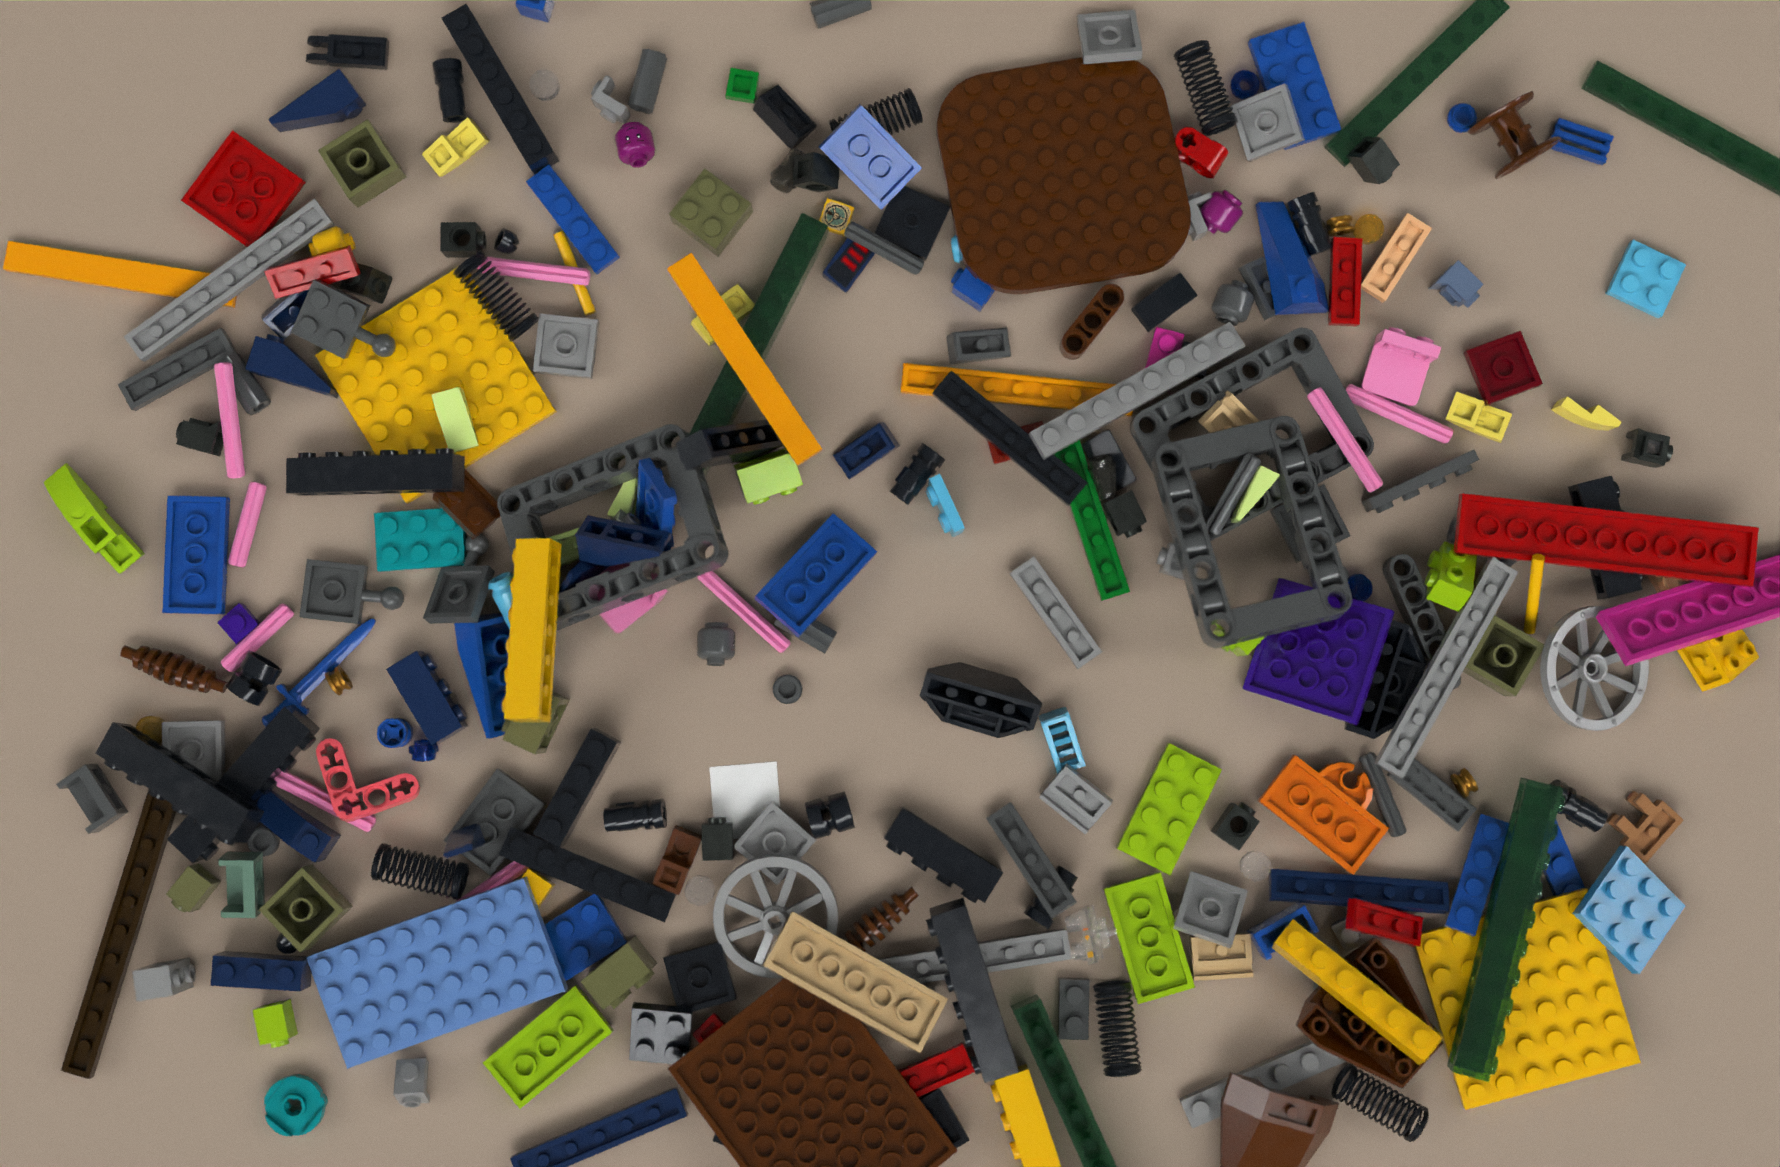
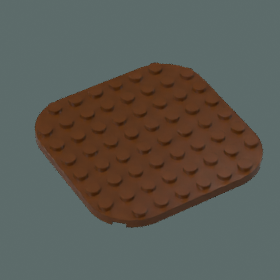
[937,57,1191,295]

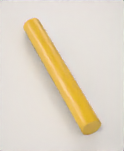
[553,231,596,316]
[1523,554,1545,634]

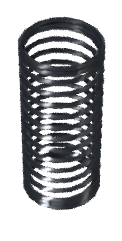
[1173,40,1238,136]
[829,88,923,135]
[453,251,539,342]
[371,843,469,900]
[1093,980,1142,1077]
[1332,1064,1429,1142]

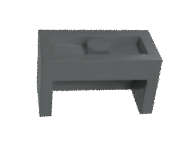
[56,764,128,834]

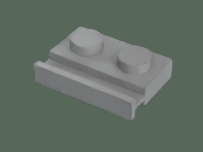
[1039,763,1113,835]

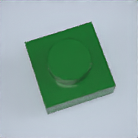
[725,68,760,104]

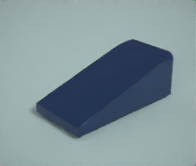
[833,422,900,479]
[559,561,609,593]
[443,823,485,858]

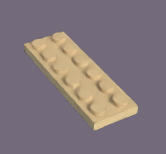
[762,912,948,1053]

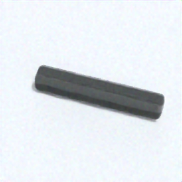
[844,222,924,274]
[1205,452,1261,535]
[1359,752,1407,837]

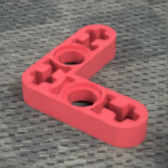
[316,738,420,822]

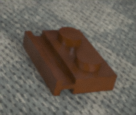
[432,469,501,540]

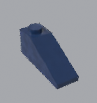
[268,69,367,132]
[245,334,339,398]
[575,515,671,567]
[256,790,341,863]

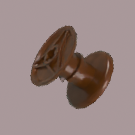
[1467,91,1562,180]

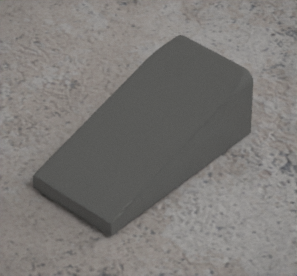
[946,328,1011,364]

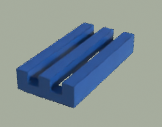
[1550,118,1614,165]

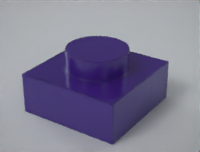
[217,603,260,644]

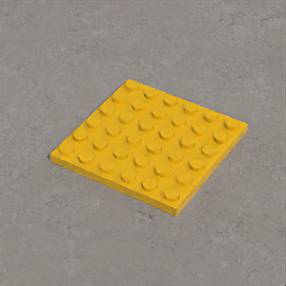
[315,268,557,504]
[1415,888,1641,1110]

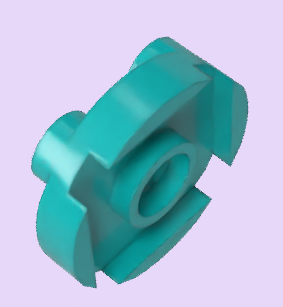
[264,1074,328,1137]

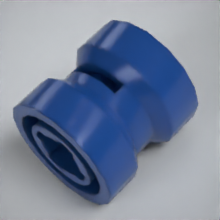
[377,718,413,748]

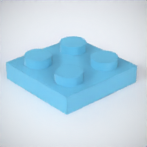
[1605,240,1686,318]
[925,474,965,537]

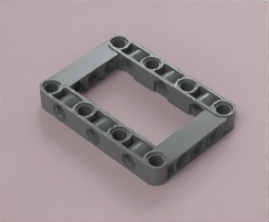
[1130,327,1374,541]
[1152,416,1352,648]
[497,424,729,631]

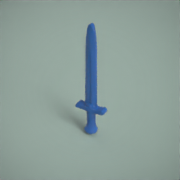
[262,619,376,727]

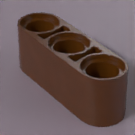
[1059,284,1124,360]

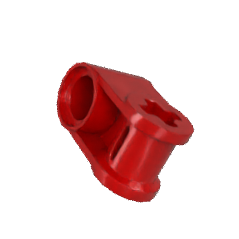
[1175,127,1229,179]

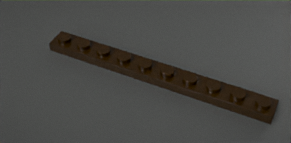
[61,789,176,1079]

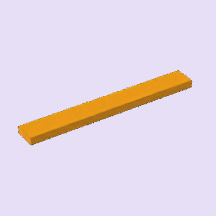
[3,241,237,308]
[667,252,822,466]
[901,363,1133,416]

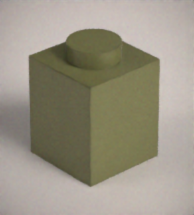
[166,863,221,913]

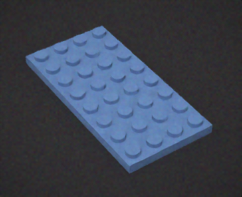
[306,876,568,1069]

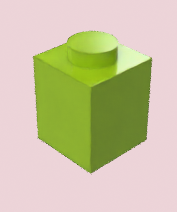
[252,999,298,1048]

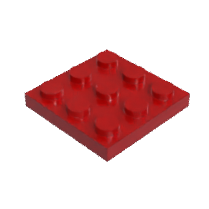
[181,130,306,247]

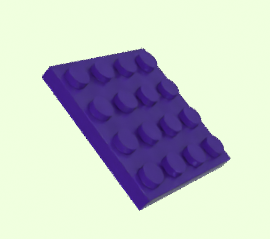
[1242,578,1395,726]

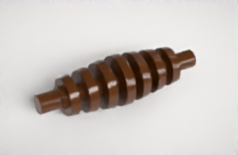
[120,645,228,693]
[841,887,919,952]

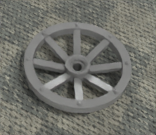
[1540,606,1649,731]
[713,854,838,978]

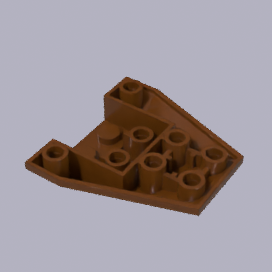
[1295,937,1441,1089]
[1220,1072,1339,1167]

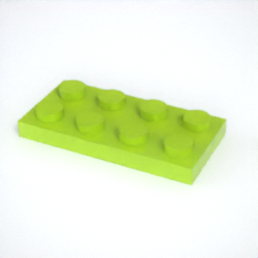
[1116,743,1222,875]
[1103,872,1195,1004]
[483,984,614,1109]

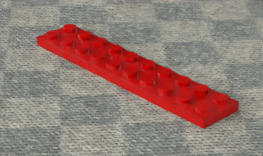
[1454,493,1759,587]

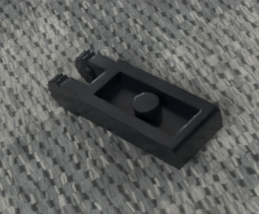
[306,34,389,70]

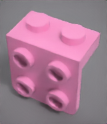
[1361,327,1441,406]
[598,562,667,633]

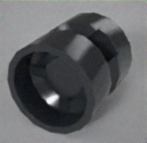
[226,651,282,706]
[805,791,855,839]

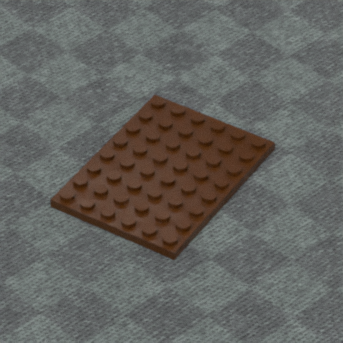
[668,978,958,1167]

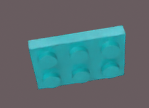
[374,508,467,572]

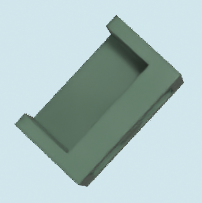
[218,852,265,918]

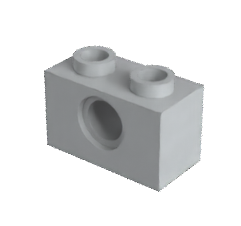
[132,958,196,1001]

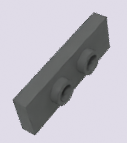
[1387,758,1477,832]

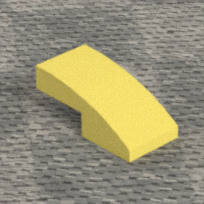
[422,117,489,177]
[691,283,756,346]
[1445,392,1512,443]
[1551,396,1622,431]

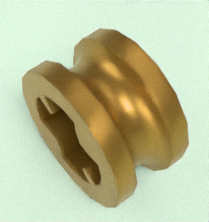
[1326,215,1354,236]
[325,666,353,696]
[1450,768,1478,798]

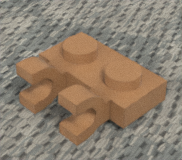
[1606,791,1684,864]

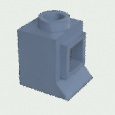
[1428,260,1484,308]

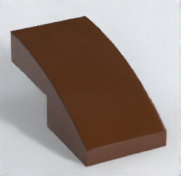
[652,825,702,895]

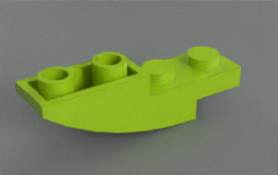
[43,463,145,574]

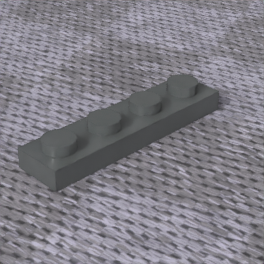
[118,328,237,411]
[1362,449,1479,514]
[986,802,1077,919]

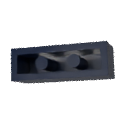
[386,651,468,745]
[210,951,312,992]

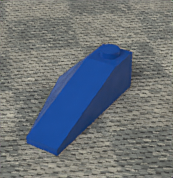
[1255,202,1329,315]
[454,613,510,739]

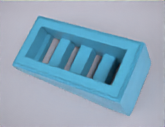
[1038,707,1086,774]

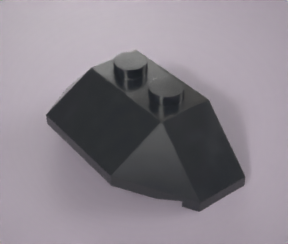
[1344,620,1426,739]
[920,662,1042,738]

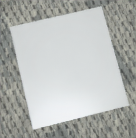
[709,761,780,839]

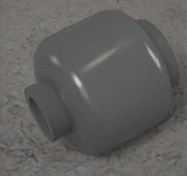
[1212,280,1255,326]
[697,622,735,666]

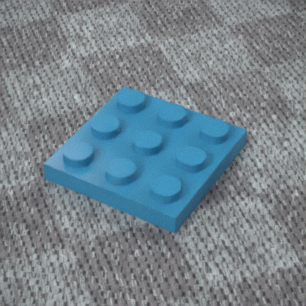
[1572,846,1685,974]

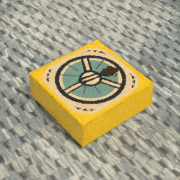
[818,198,855,237]

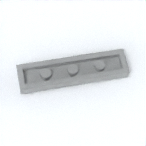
[1010,556,1102,669]

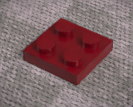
[1463,330,1543,406]

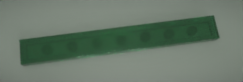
[1325,0,1510,168]
[1581,61,1780,196]

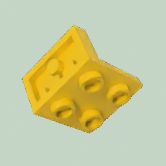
[1677,629,1759,692]

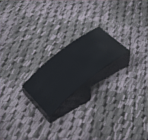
[1131,273,1198,332]

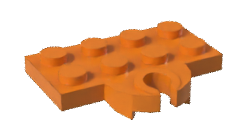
[1258,755,1389,875]

